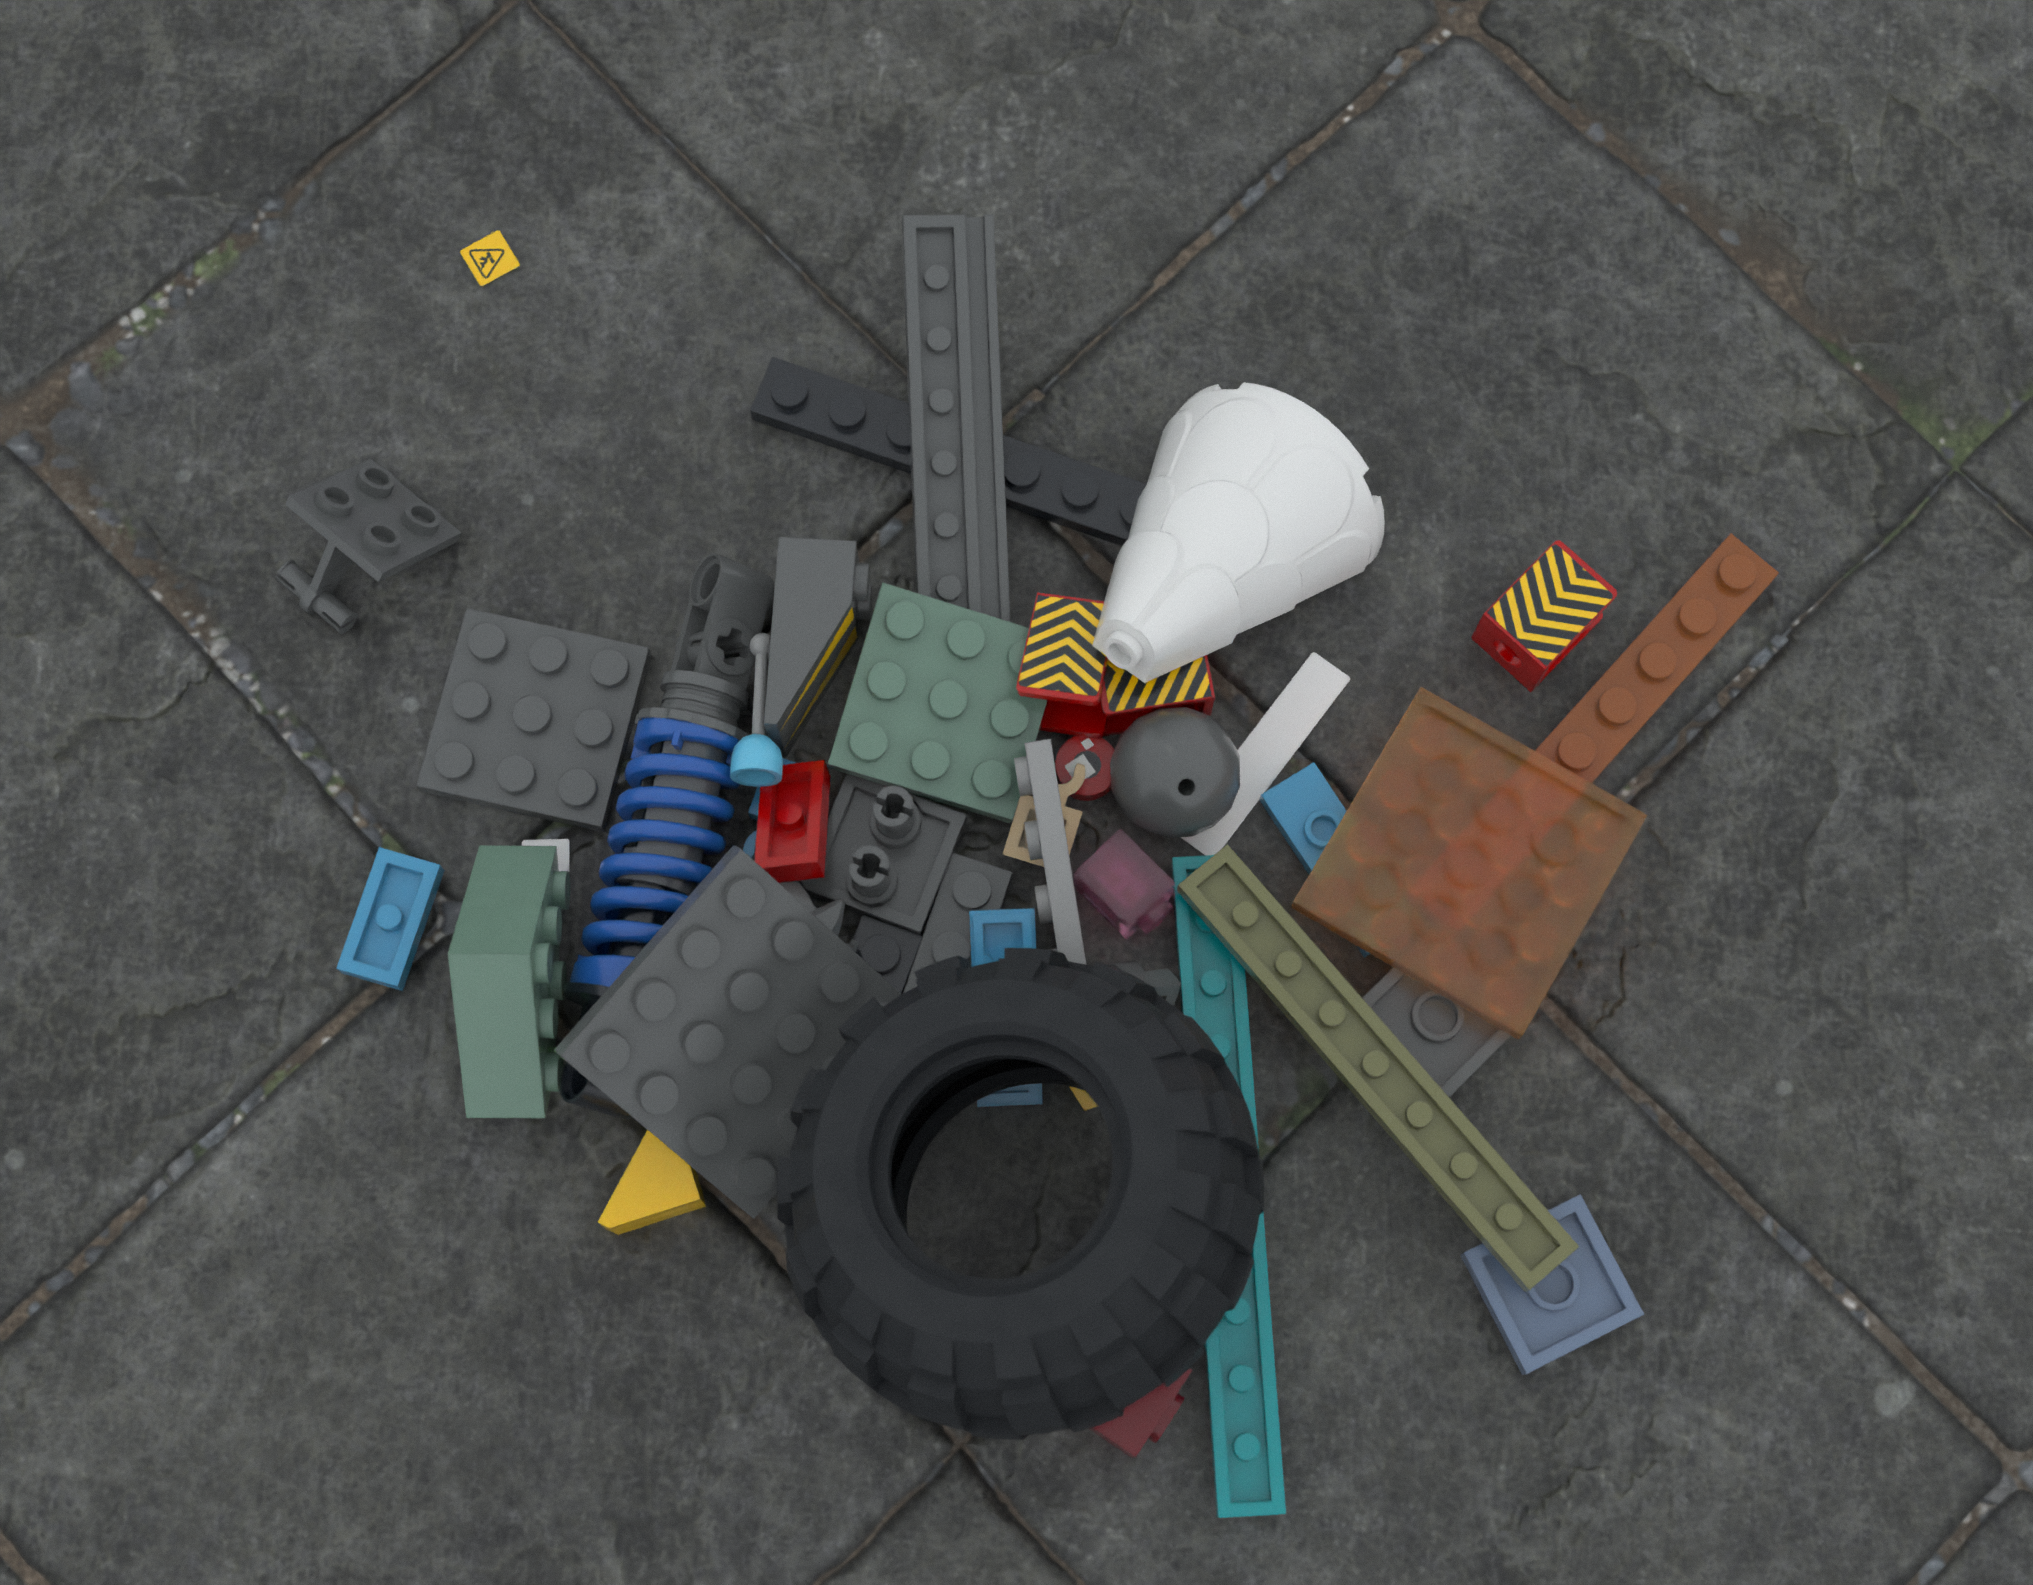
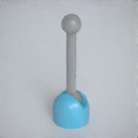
[730,633,783,787]

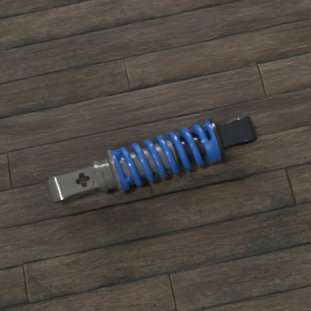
[560,553,774,1120]

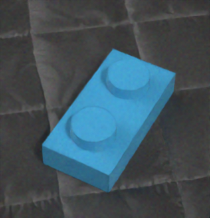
[336,847,445,991]

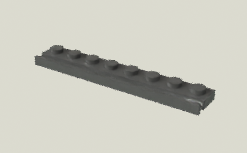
[901,214,1010,622]

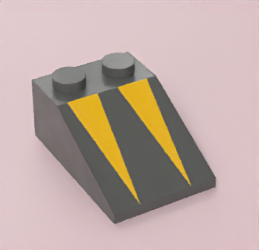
[764,537,873,757]

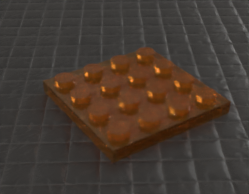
[1291,687,1647,1040]

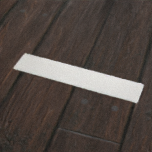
[1181,652,1350,855]

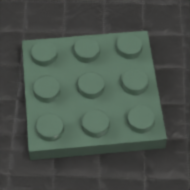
[827,582,1047,823]

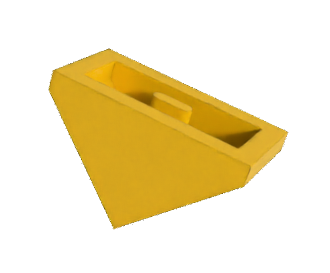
[598,1130,706,1235]

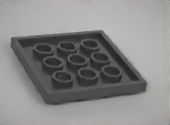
[555,845,902,1219]

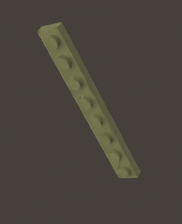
[1177,844,1579,1292]

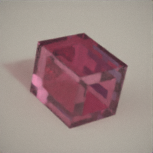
[1073,829,1175,940]

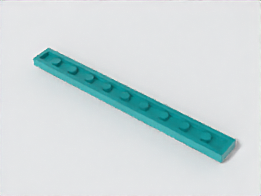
[1171,855,1286,1518]

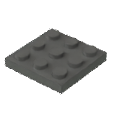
[416,608,652,833]

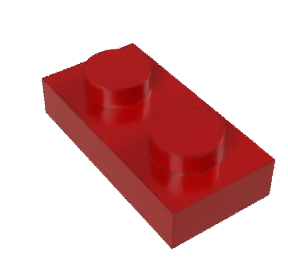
[754,760,831,883]

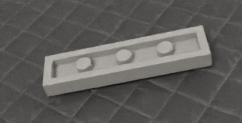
[1014,739,1087,965]

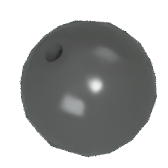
[1110,707,1240,838]

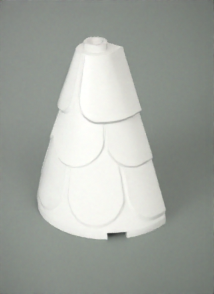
[1092,382,1385,683]

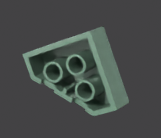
[448,845,571,1118]

